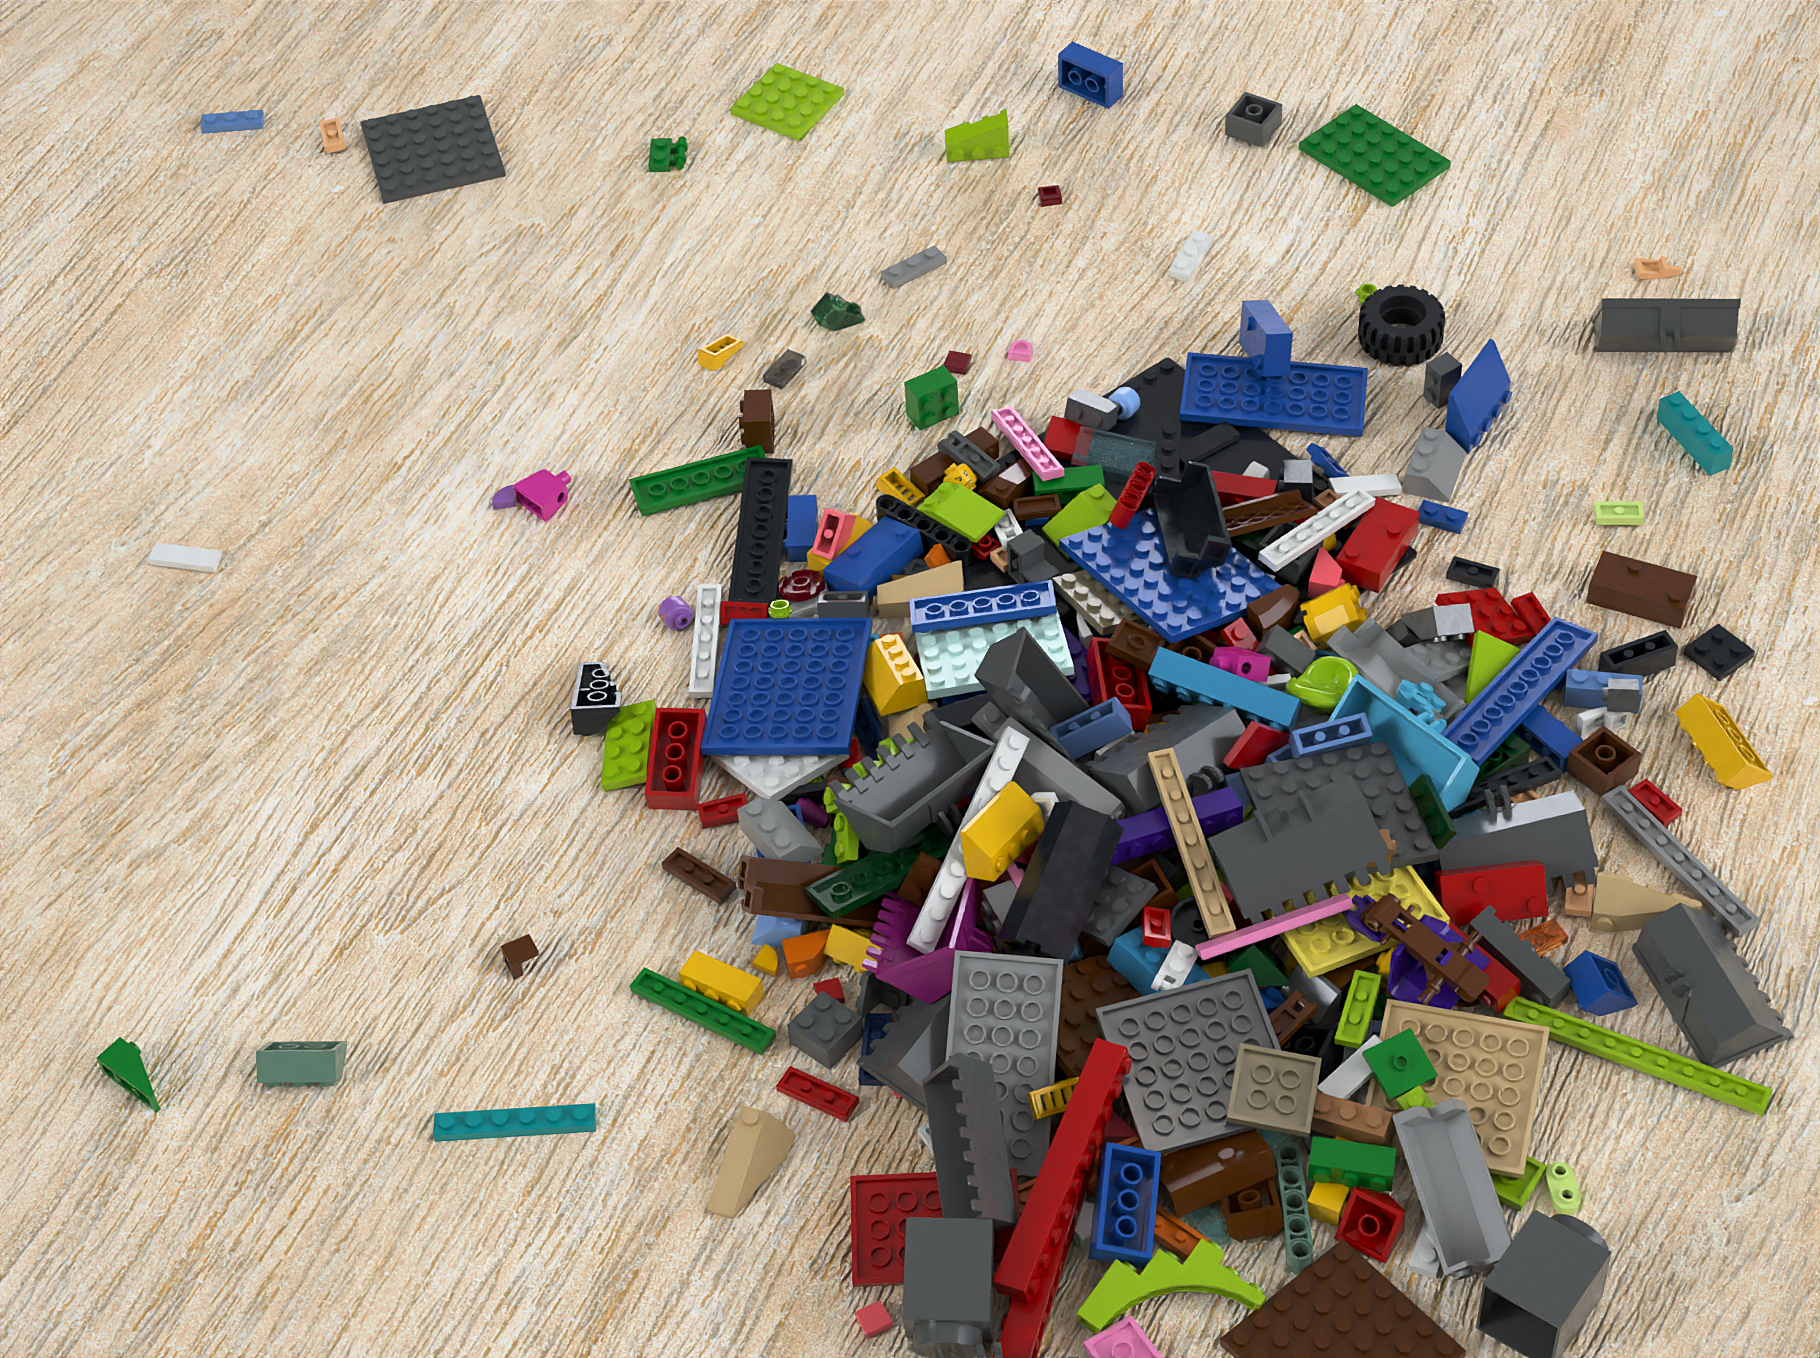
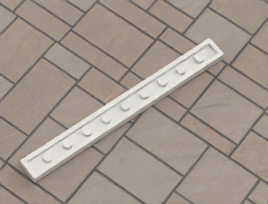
[906,726,1030,954]

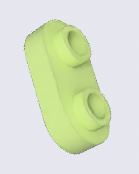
[1545,1162,1581,1215]

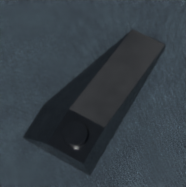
[571,662,622,736]

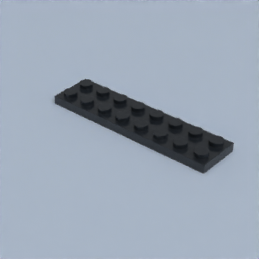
[728,457,793,608]

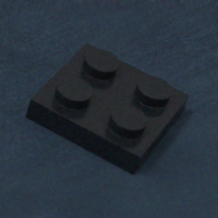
[1683,624,1755,681]

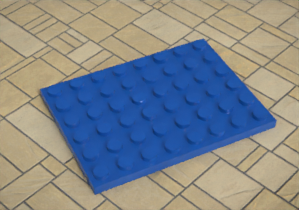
[1059,507,1282,644]
[700,618,873,755]

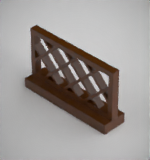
[1222,489,1317,537]

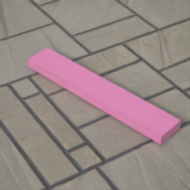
[991,406,1064,481]
[1195,893,1354,960]

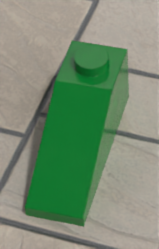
[97,1037,160,1112]

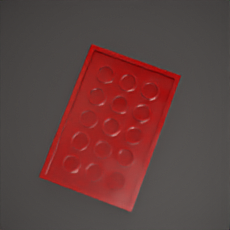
[850,1168,1019,1287]

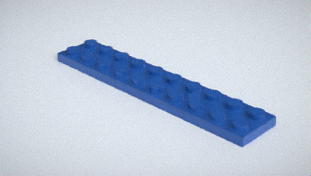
[1441,616,1599,767]

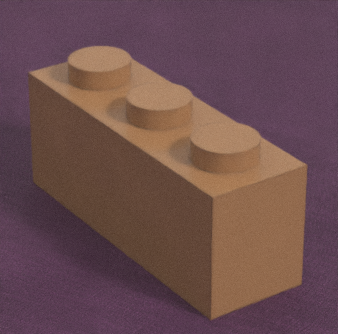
[1310,1091,1396,1147]

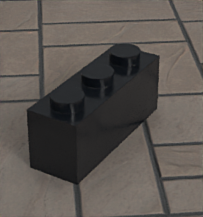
[1598,630,1678,677]

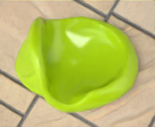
[1285,656,1359,715]

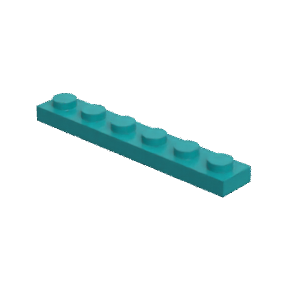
[433,1103,596,1142]

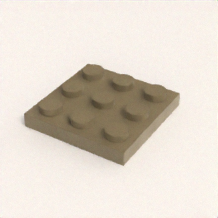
[1226,1043,1322,1138]

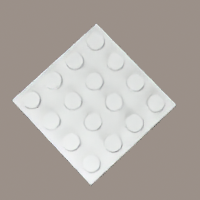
[711,755,849,801]

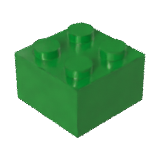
[904,365,959,430]

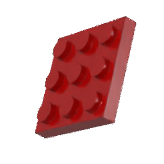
[1435,588,1534,648]

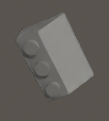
[1403,426,1466,503]
[737,797,824,863]

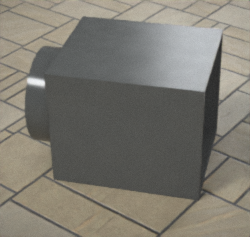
[1476,1210,1612,1358]
[902,1217,996,1358]

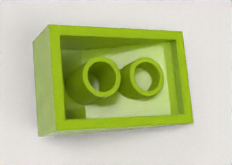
[917,481,1005,543]
[1042,483,1117,560]

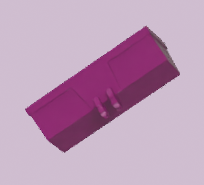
[862,877,994,1005]

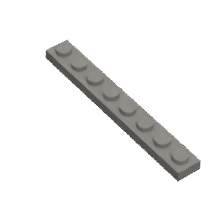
[1601,785,1760,937]

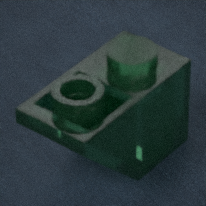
[811,292,865,331]

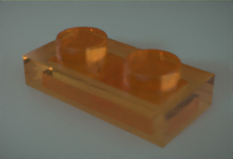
[1516,918,1569,956]

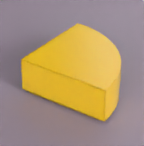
[752,944,778,977]

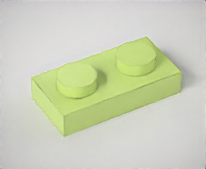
[1594,501,1645,525]

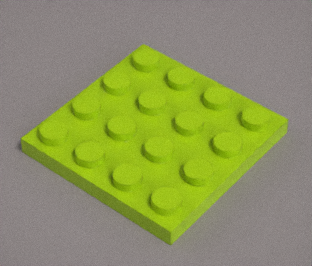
[730,63,844,141]

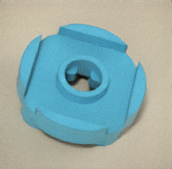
[1395,680,1446,716]

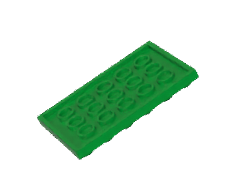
[1299,104,1451,207]

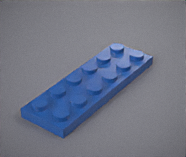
[909,580,1057,633]

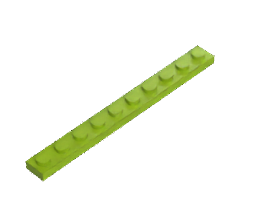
[1502,996,1773,1116]

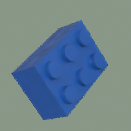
[1058,41,1123,109]

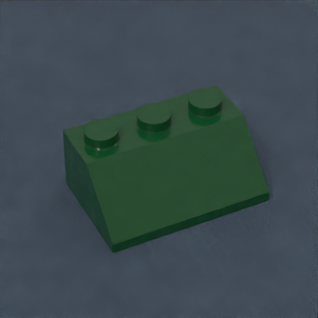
[1225,926,1290,986]

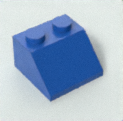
[1562,950,1638,1017]

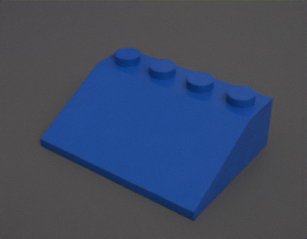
[1445,339,1512,454]

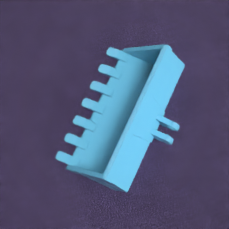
[1328,673,1480,812]

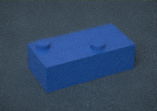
[1239,300,1293,377]
[822,516,924,600]
[1088,1142,1161,1269]

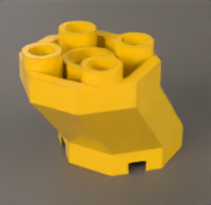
[1300,582,1369,650]

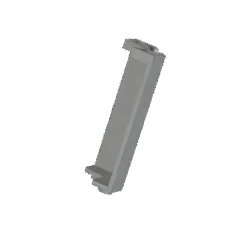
[1326,616,1468,734]
[991,717,1126,821]
[1392,1098,1513,1280]

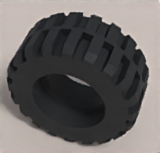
[1358,284,1445,367]

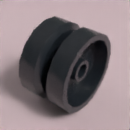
[1170,896,1221,964]

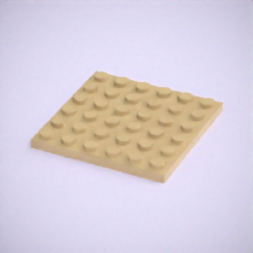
[1365,999,1550,1179]

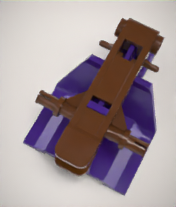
[1341,893,1491,1010]

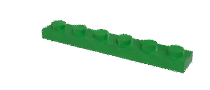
[630,967,776,1056]

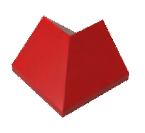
[1334,1187,1406,1263]

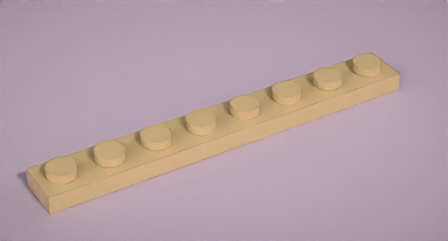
[1147,747,1236,940]

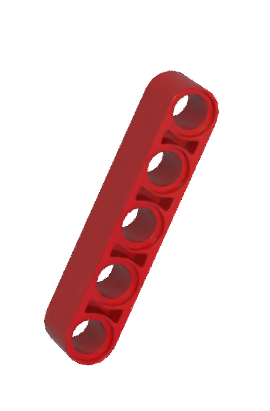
[1108,461,1156,529]

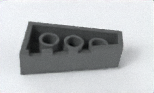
[1468,905,1571,1009]

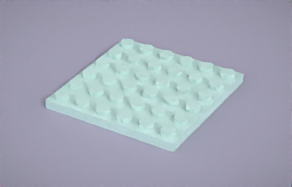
[910,607,1074,700]

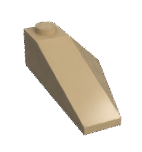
[1590,872,1702,932]
[707,1106,796,1219]

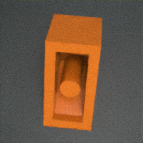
[782,929,831,980]

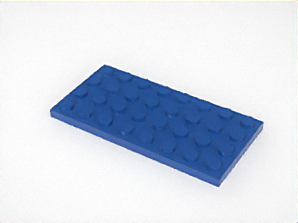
[1179,352,1368,437]

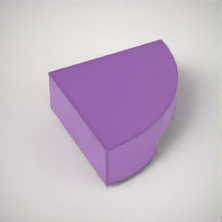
[492,485,516,510]

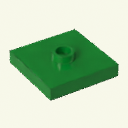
[1362,1028,1438,1101]

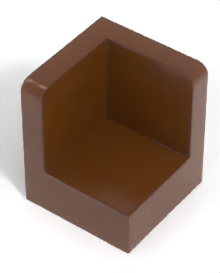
[501,934,539,979]

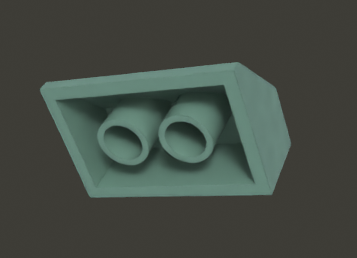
[256,1041,347,1087]

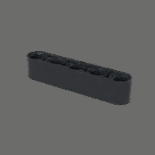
[876,494,972,568]

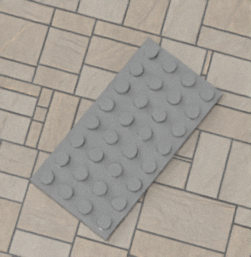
[945,950,1063,1178]

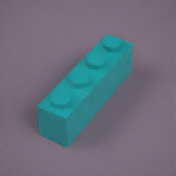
[1656,391,1733,476]

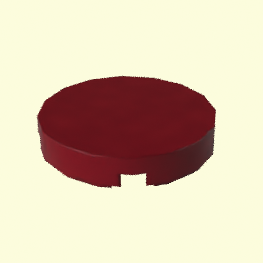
[778,569,825,602]

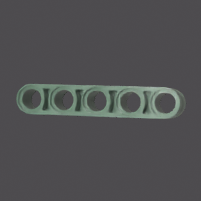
[1275,1142,1313,1274]

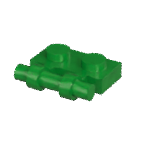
[648,136,688,172]

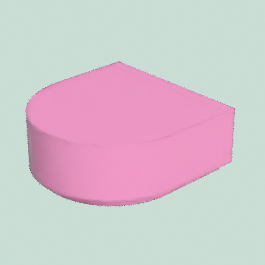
[1008,340,1032,362]

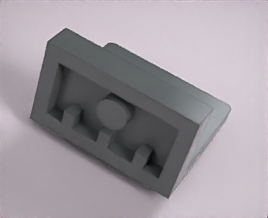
[855,960,910,1019]

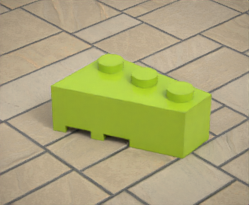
[944,109,1010,162]

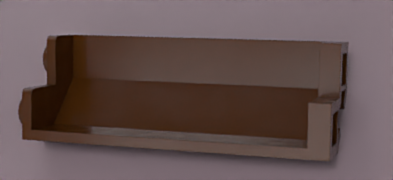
[737,855,895,927]

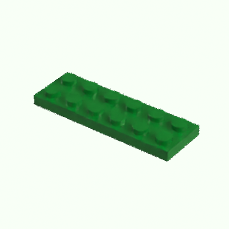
[629,445,766,516]

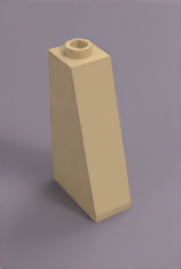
[873,560,964,619]

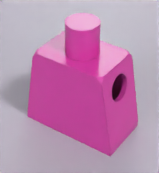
[513,469,571,522]
[1209,646,1271,681]

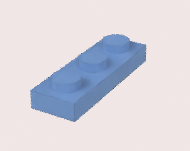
[200,110,264,134]

